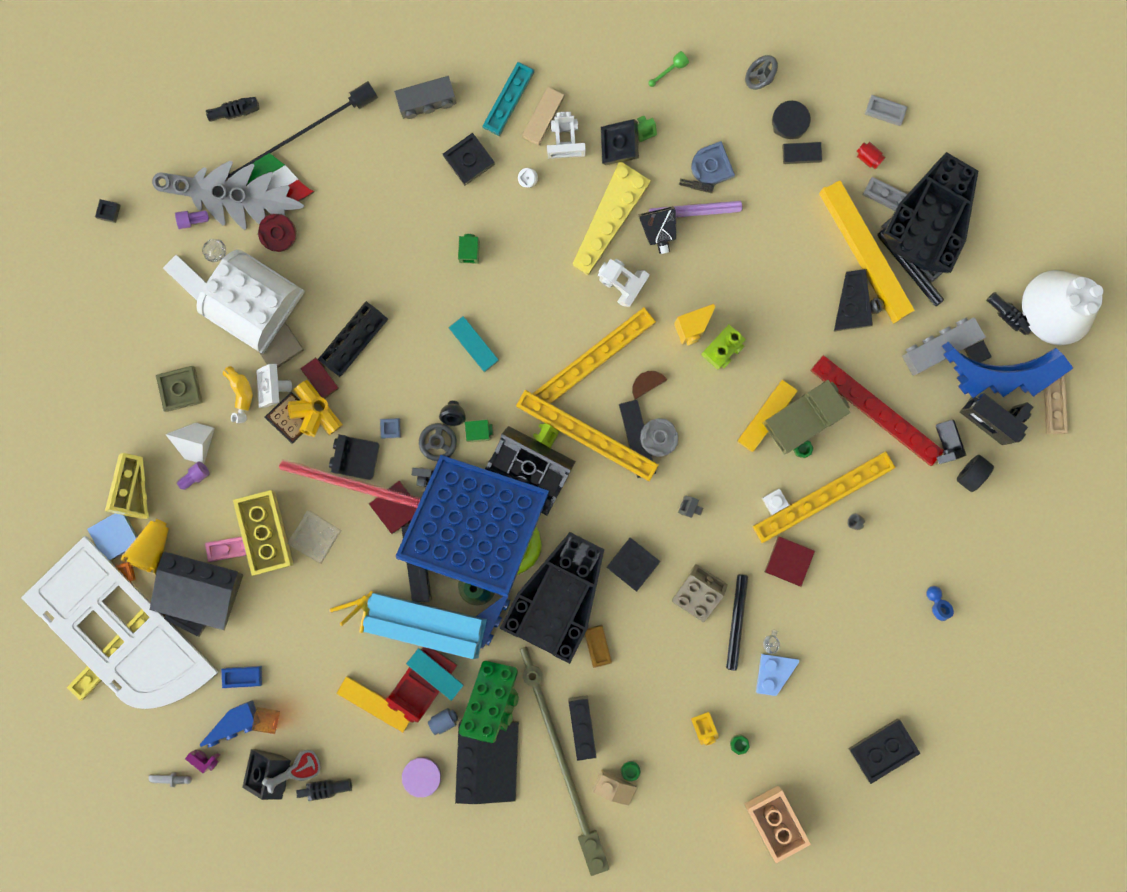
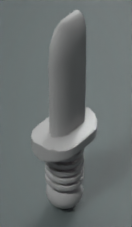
[149,772,192,787]

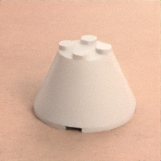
[1022,270,1103,345]

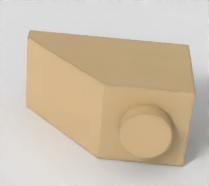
[593,770,637,805]

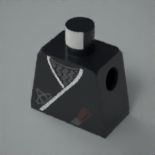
[638,206,676,254]

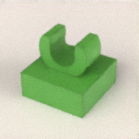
[637,116,657,142]

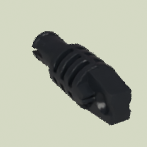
[206,97,259,122]
[986,292,1031,335]
[296,779,352,801]

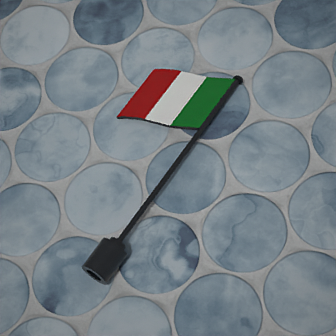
[228,81,378,202]

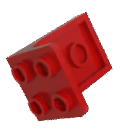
[385,647,457,723]

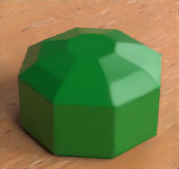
[793,440,814,459]
[730,734,750,755]

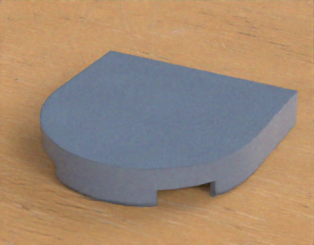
[691,141,735,185]

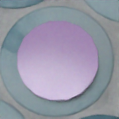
[402,757,441,797]

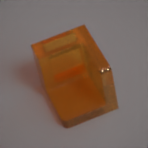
[252,707,280,734]

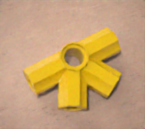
[288,380,343,437]

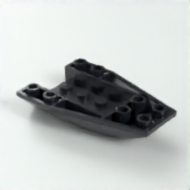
[883,152,979,273]
[500,532,605,664]

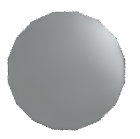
[640,418,678,457]

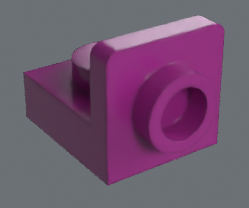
[185,749,220,773]

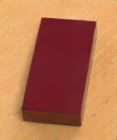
[300,357,339,399]

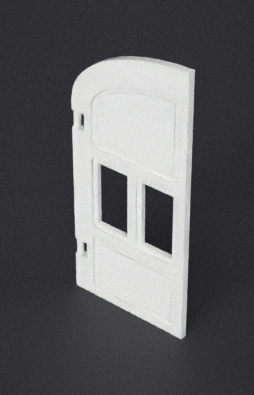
[21,536,218,709]

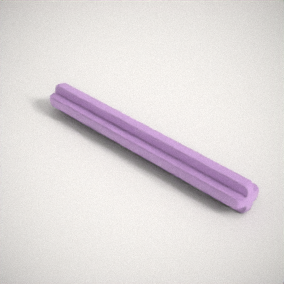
[649,201,742,217]

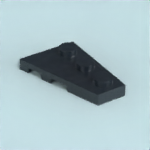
[834,269,873,331]

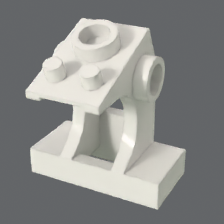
[547,112,585,159]
[598,259,650,307]

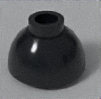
[439,401,466,426]

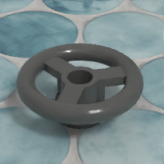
[745,55,778,90]
[419,423,457,461]

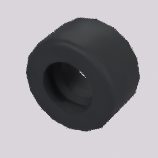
[957,455,994,492]

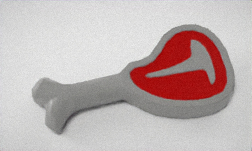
[262,750,320,794]

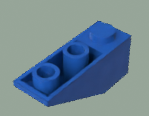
[476,594,511,649]
[200,700,261,748]

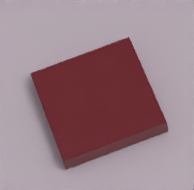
[369,481,417,534]
[764,536,815,587]

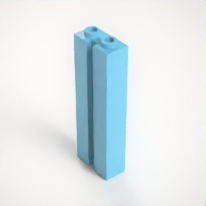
[363,593,487,659]

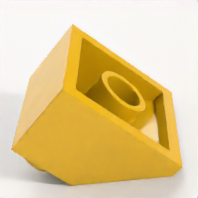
[674,304,715,346]

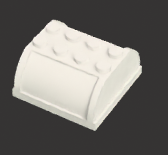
[197,249,305,354]

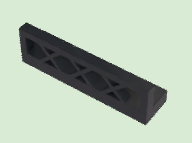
[318,301,388,377]
[401,526,432,602]

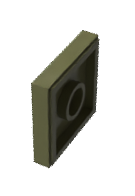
[156,366,203,412]

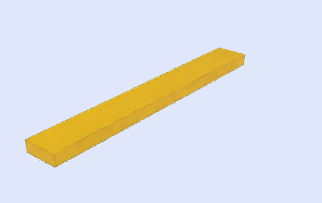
[532,307,656,404]
[516,390,659,482]
[752,451,896,543]

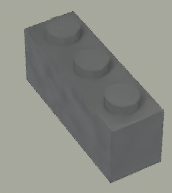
[394,76,457,119]

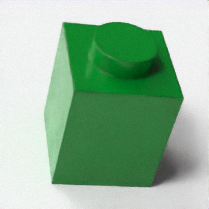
[458,234,480,264]
[465,420,494,442]

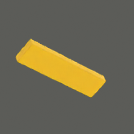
[737,380,798,452]
[336,676,410,733]

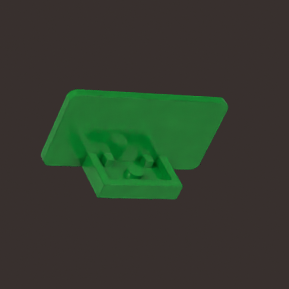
[459,661,519,743]

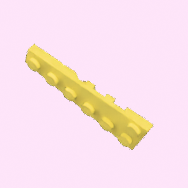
[573,162,651,275]

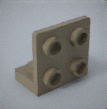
[672,564,728,622]

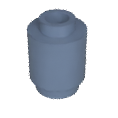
[428,708,458,735]

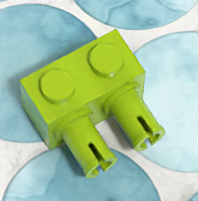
[701,324,746,370]

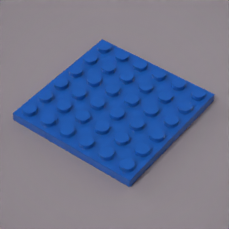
[396,455,549,597]

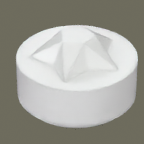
[518,168,538,188]

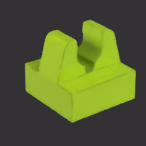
[533,423,559,448]

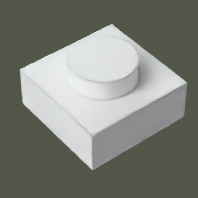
[762,489,789,515]

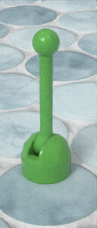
[648,51,689,87]

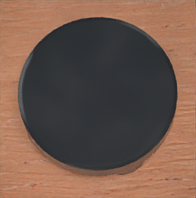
[772,100,811,139]

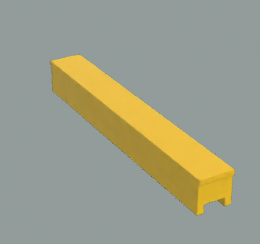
[819,180,915,324]

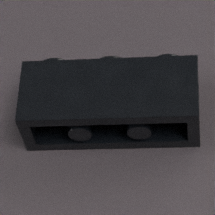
[568,695,597,761]

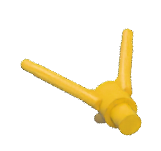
[329,591,373,633]

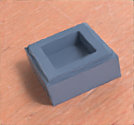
[380,418,401,439]

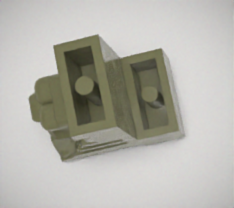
[762,380,851,455]

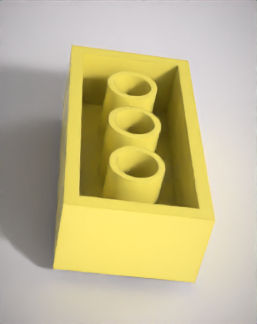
[233,490,294,576]

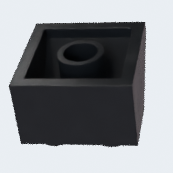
[242,749,291,800]

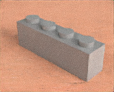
[902,317,986,376]

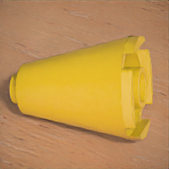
[120,519,169,575]

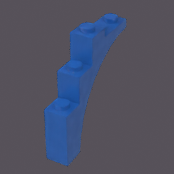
[942,342,1073,398]

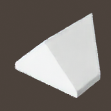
[166,423,215,464]

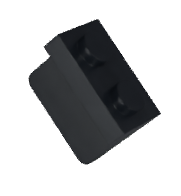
[329,434,380,480]

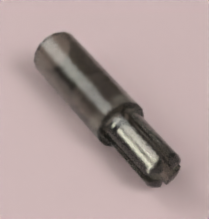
[679,179,714,193]

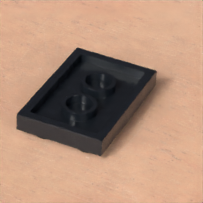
[848,718,921,784]

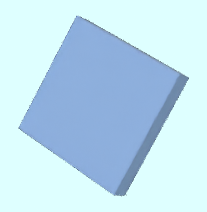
[87,513,138,561]

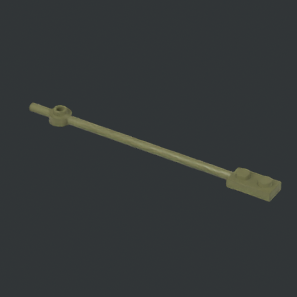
[520,647,610,876]

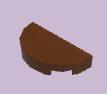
[632,371,667,400]

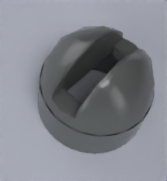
[870,298,884,314]
[848,513,865,530]

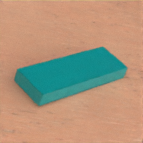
[449,316,499,372]
[406,648,464,701]

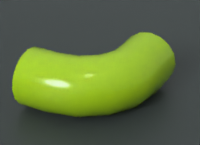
[517,526,542,575]

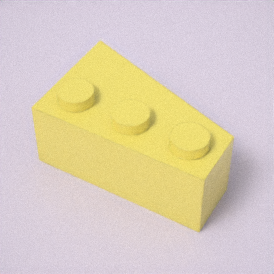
[105,453,149,519]

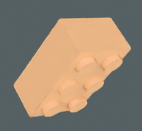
[744,786,811,863]

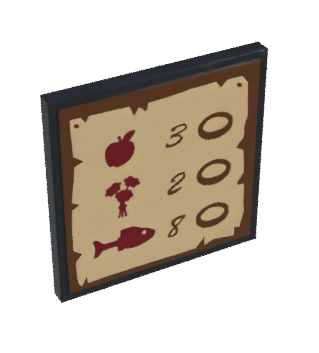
[264,392,304,444]

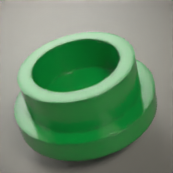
[621,761,641,781]

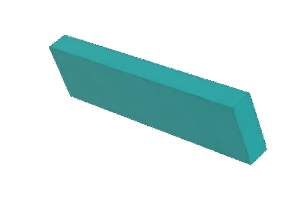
[482,62,534,136]

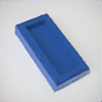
[221,666,262,688]

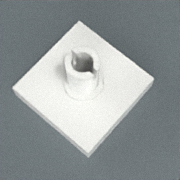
[256,364,292,408]

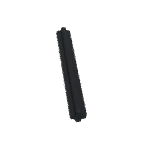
[877,228,944,306]
[726,574,748,671]

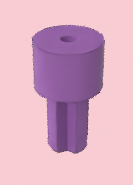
[175,210,209,229]
[177,461,210,490]

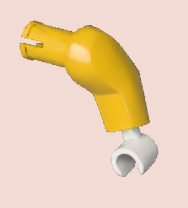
[223,366,253,423]

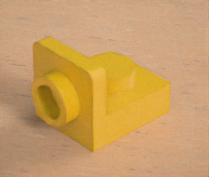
[691,712,719,746]

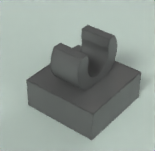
[411,468,434,487]
[678,495,704,518]

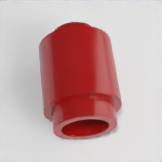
[856,141,886,169]

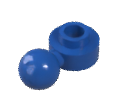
[926,586,954,621]

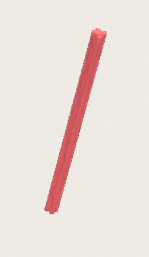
[279,459,420,508]

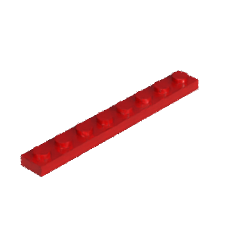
[810,355,944,466]

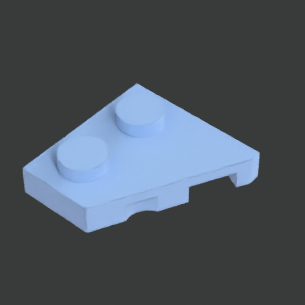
[756,654,799,696]

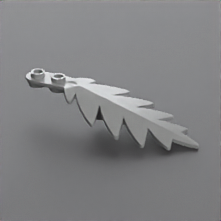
[152,161,304,230]

